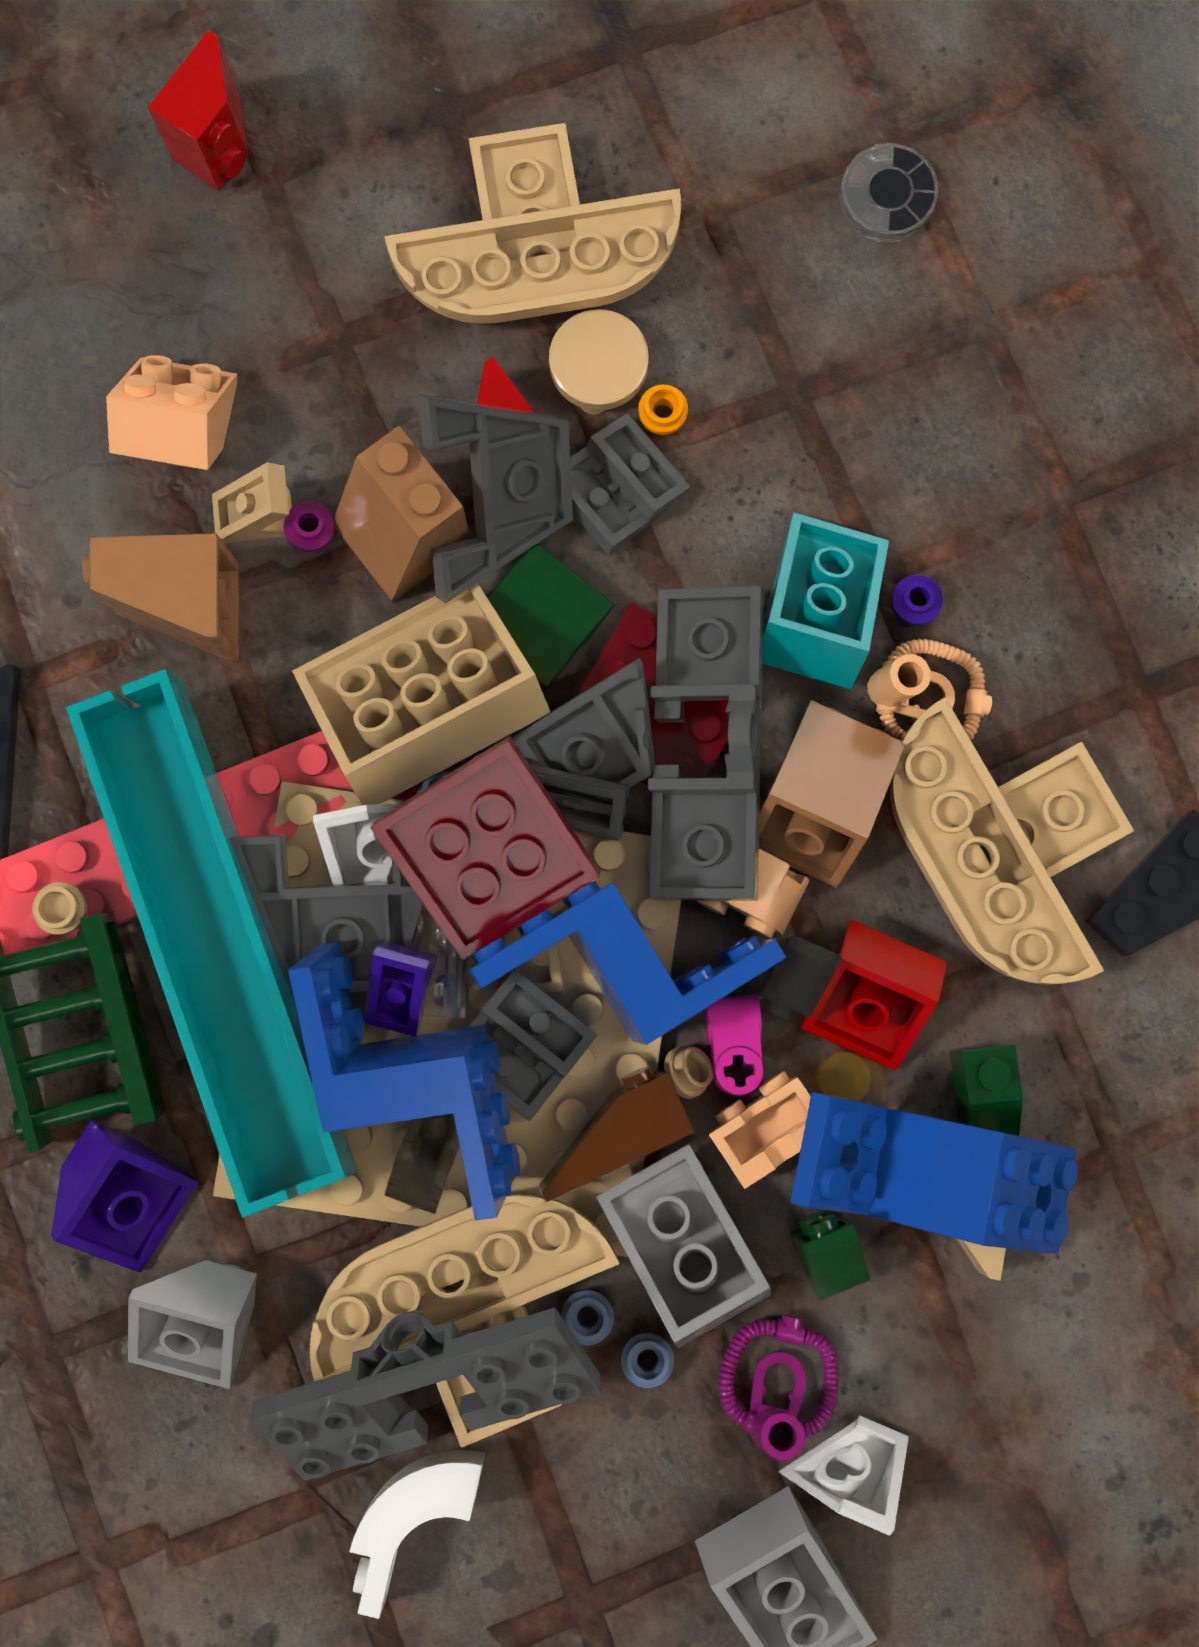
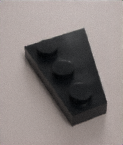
[1085,809,1199,956]

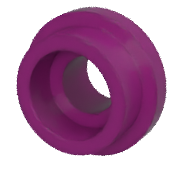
[284,502,335,552]

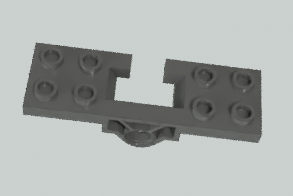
[648,586,764,901]
[250,1307,601,1481]

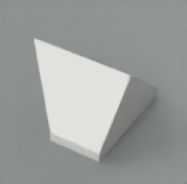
[313,803,402,885]
[778,1415,909,1536]

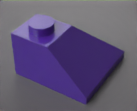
[51,1120,198,1273]

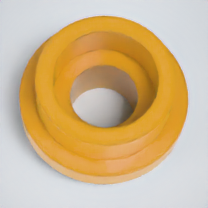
[638,384,688,435]

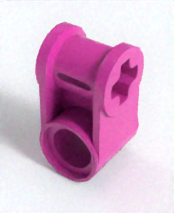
[705,994,763,1097]

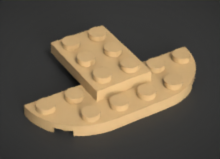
[384,123,681,324]
[890,697,1134,985]
[310,1194,620,1448]

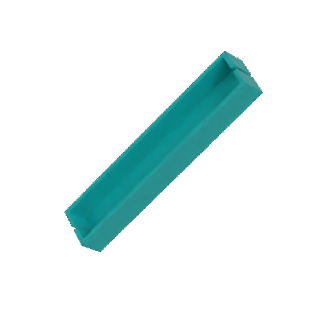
[66,669,358,1218]

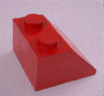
[148,30,248,191]
[801,919,947,1071]

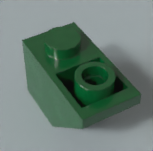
[790,1210,870,1301]

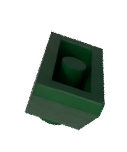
[949,1045,1023,1136]

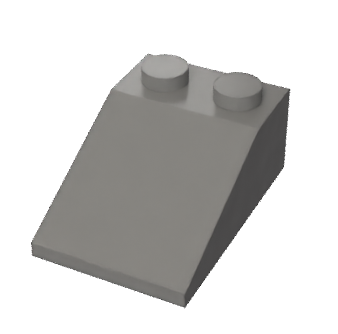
[596,1144,771,1348]
[695,1486,877,1647]

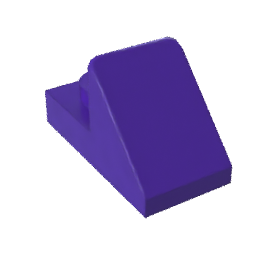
[364,942,438,1037]

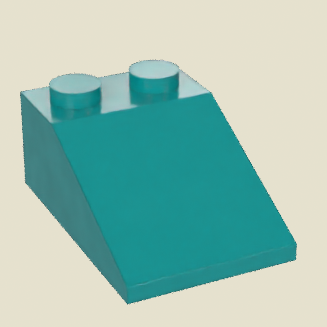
[762,512,889,689]

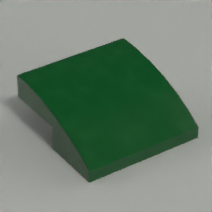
[488,543,616,687]

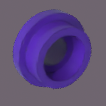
[891,575,943,626]

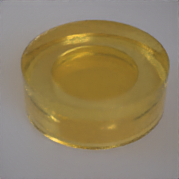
[816,1052,871,1102]

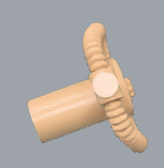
[867,638,992,741]

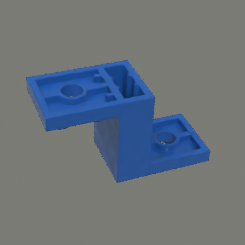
[467,881,787,1045]
[288,941,520,1221]
[790,1092,1078,1254]

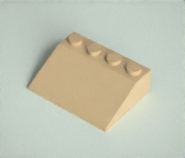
[292,583,551,805]

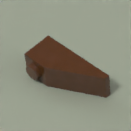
[539,1066,695,1202]

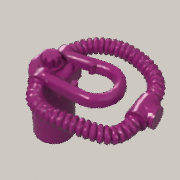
[718,1315,839,1460]

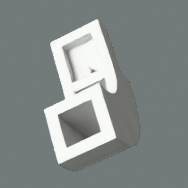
[349,1450,486,1619]

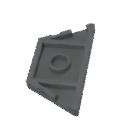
[511,658,655,815]

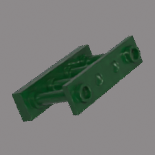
[0,911,166,1154]

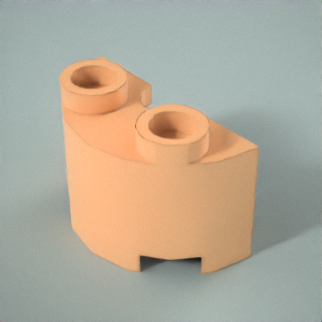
[697,849,809,939]
[709,1070,811,1189]

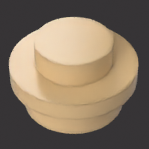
[32,882,87,935]
[664,1046,713,1099]

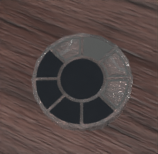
[839,143,939,243]

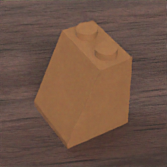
[333,426,471,603]
[82,533,239,661]
[759,700,905,888]

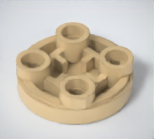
[549,309,649,415]

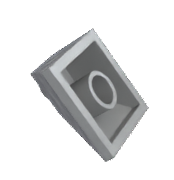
[128,1260,257,1389]

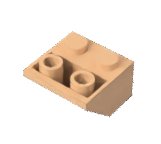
[106,355,237,470]

